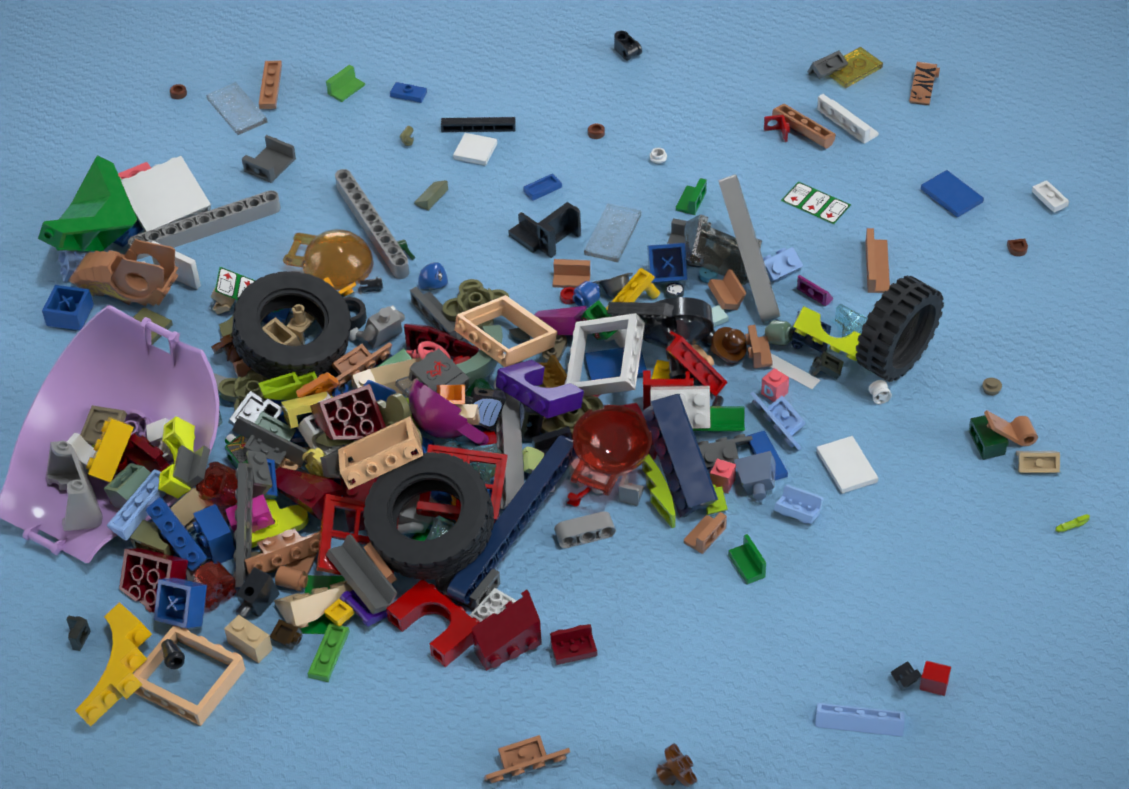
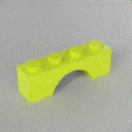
[793,306,861,361]
[158,416,195,499]

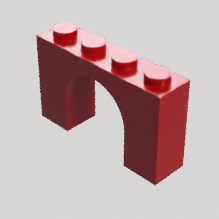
[386,580,480,667]

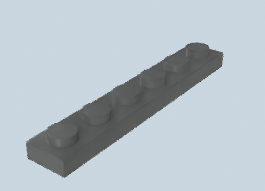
[233,463,253,587]

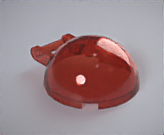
[571,405,652,496]

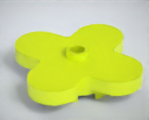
[251,498,309,548]

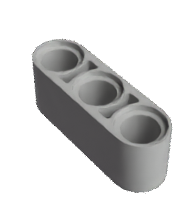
[554,511,616,548]

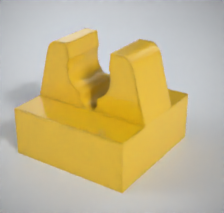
[324,598,354,626]

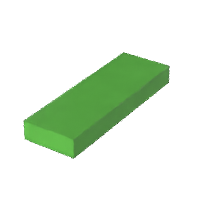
[307,623,350,682]

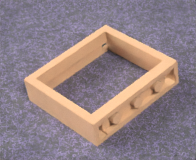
[454,295,557,367]
[338,416,423,490]
[134,625,246,726]

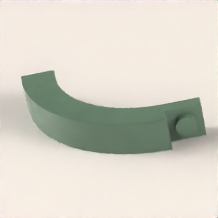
[419,325,503,386]

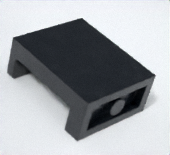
[537,202,581,258]

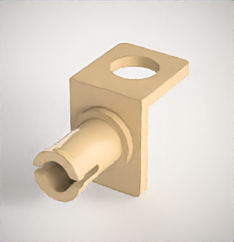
[286,304,315,345]

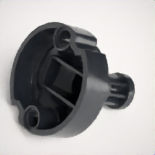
[642,297,714,380]

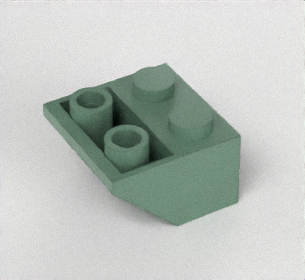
[104,463,151,508]

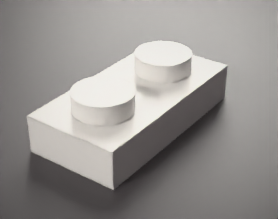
[1032,180,1069,212]

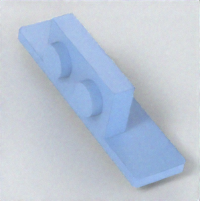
[750,392,806,450]

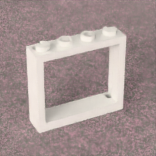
[565,313,645,396]

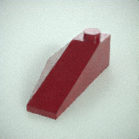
[404,323,479,359]
[275,467,346,520]

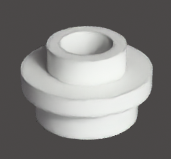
[650,148,667,164]

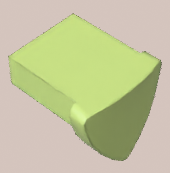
[522,447,544,474]

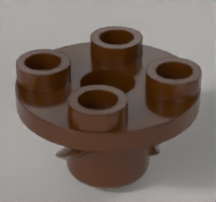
[711,327,747,364]
[211,334,242,363]
[656,743,697,787]

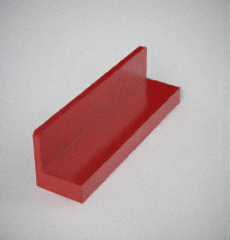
[666,331,728,397]

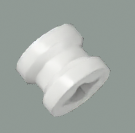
[869,380,892,404]

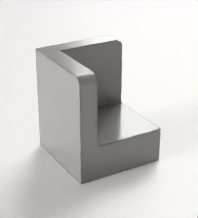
[619,472,644,506]

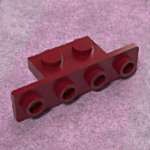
[123,433,170,473]

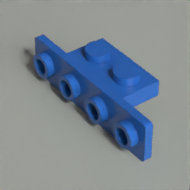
[146,497,208,571]

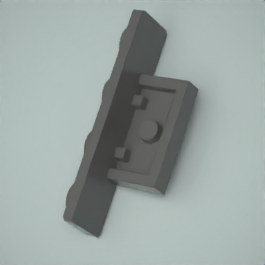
[232,416,308,469]
[698,434,753,469]

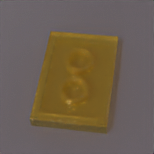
[828,47,883,88]

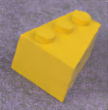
[85,417,134,482]

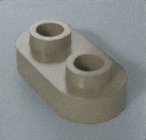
[542,335,567,363]

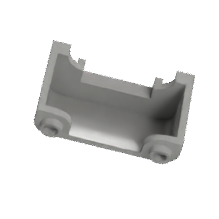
[46,441,103,531]

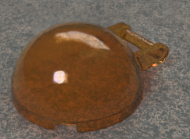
[283,229,374,290]

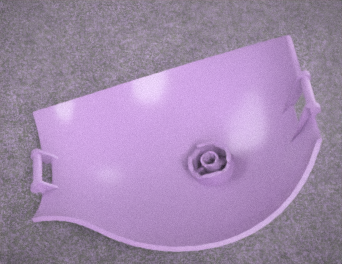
[0,305,219,563]

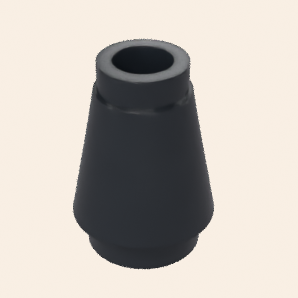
[161,639,185,669]

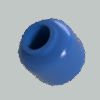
[573,281,600,308]

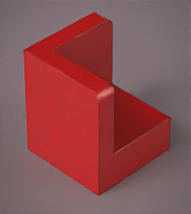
[920,661,951,696]

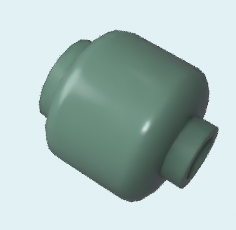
[765,320,794,346]

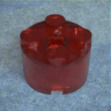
[196,462,238,508]
[189,561,236,611]

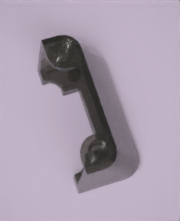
[684,214,762,285]

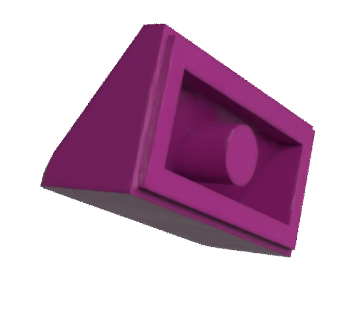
[797,275,833,306]

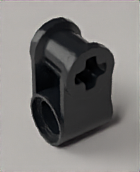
[614,31,642,61]

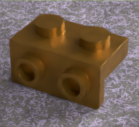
[537,355,567,388]

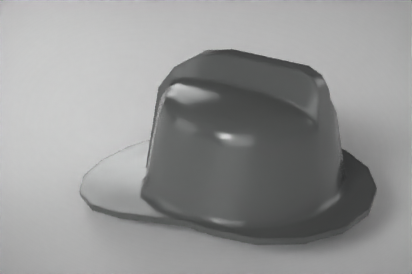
[592,273,633,298]

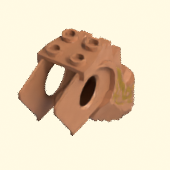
[69,239,178,306]

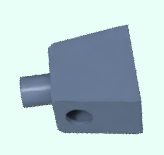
[734,451,776,500]

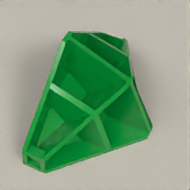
[38,155,137,252]

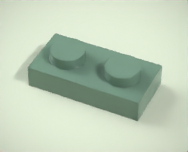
[255,411,296,441]

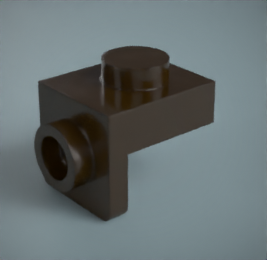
[270,619,303,650]

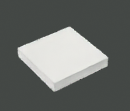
[453,133,497,166]

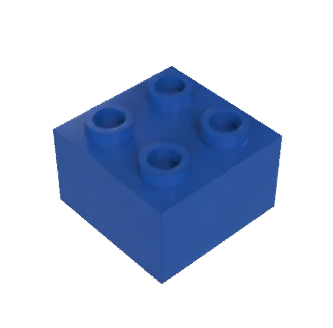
[647,243,688,282]
[42,285,94,331]
[192,504,235,566]
[154,578,207,628]

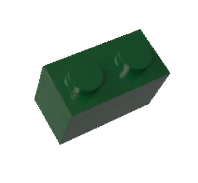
[969,415,1009,460]

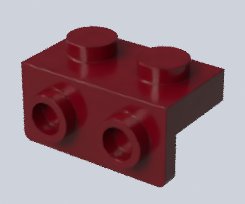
[550,624,598,665]

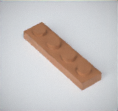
[259,60,282,109]

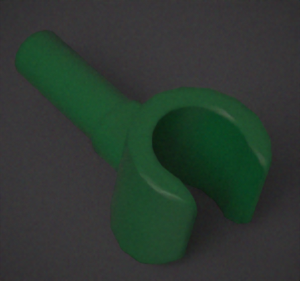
[397,239,415,260]

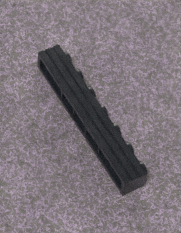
[441,117,516,133]
[607,302,674,319]

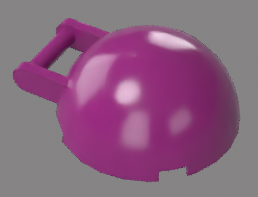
[408,379,489,446]

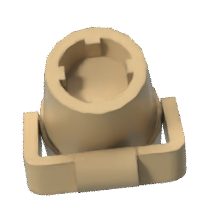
[210,287,235,314]

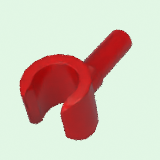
[567,487,591,507]

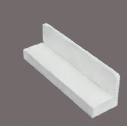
[817,94,879,144]

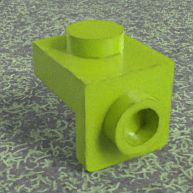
[706,485,728,515]

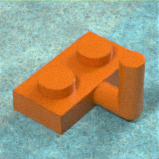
[296,372,339,398]

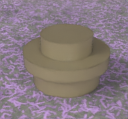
[982,378,1002,396]

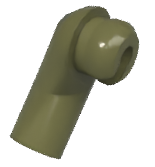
[400,126,414,146]

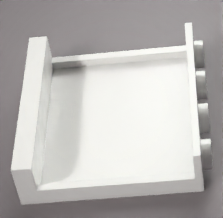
[121,156,211,232]

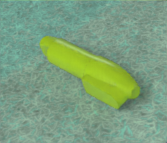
[1055,514,1090,532]

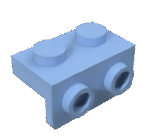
[763,247,803,282]
[58,251,87,282]
[774,485,823,524]

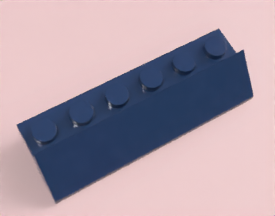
[642,394,718,517]

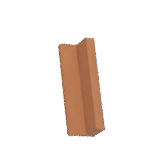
[865,228,890,293]

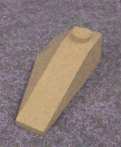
[351,358,422,394]
[274,581,353,628]

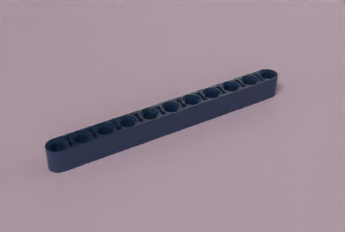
[447,435,581,604]

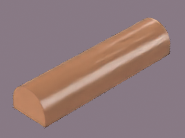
[772,104,836,149]

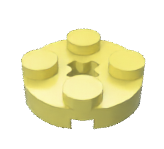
[302,448,334,481]

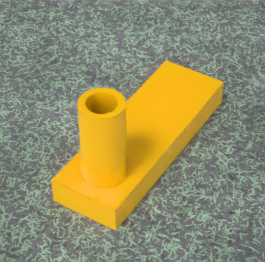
[606,268,660,310]

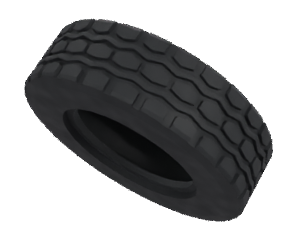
[232,271,351,379]
[363,452,494,580]

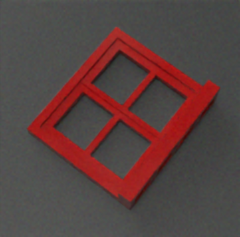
[416,444,508,523]
[317,494,399,575]

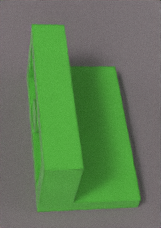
[326,64,365,102]

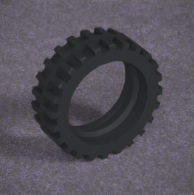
[855,275,944,382]

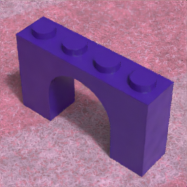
[496,360,584,418]

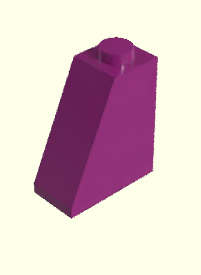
[534,306,587,335]

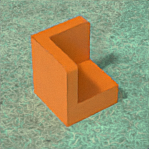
[437,385,465,404]

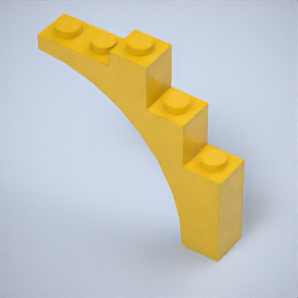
[75,602,152,727]

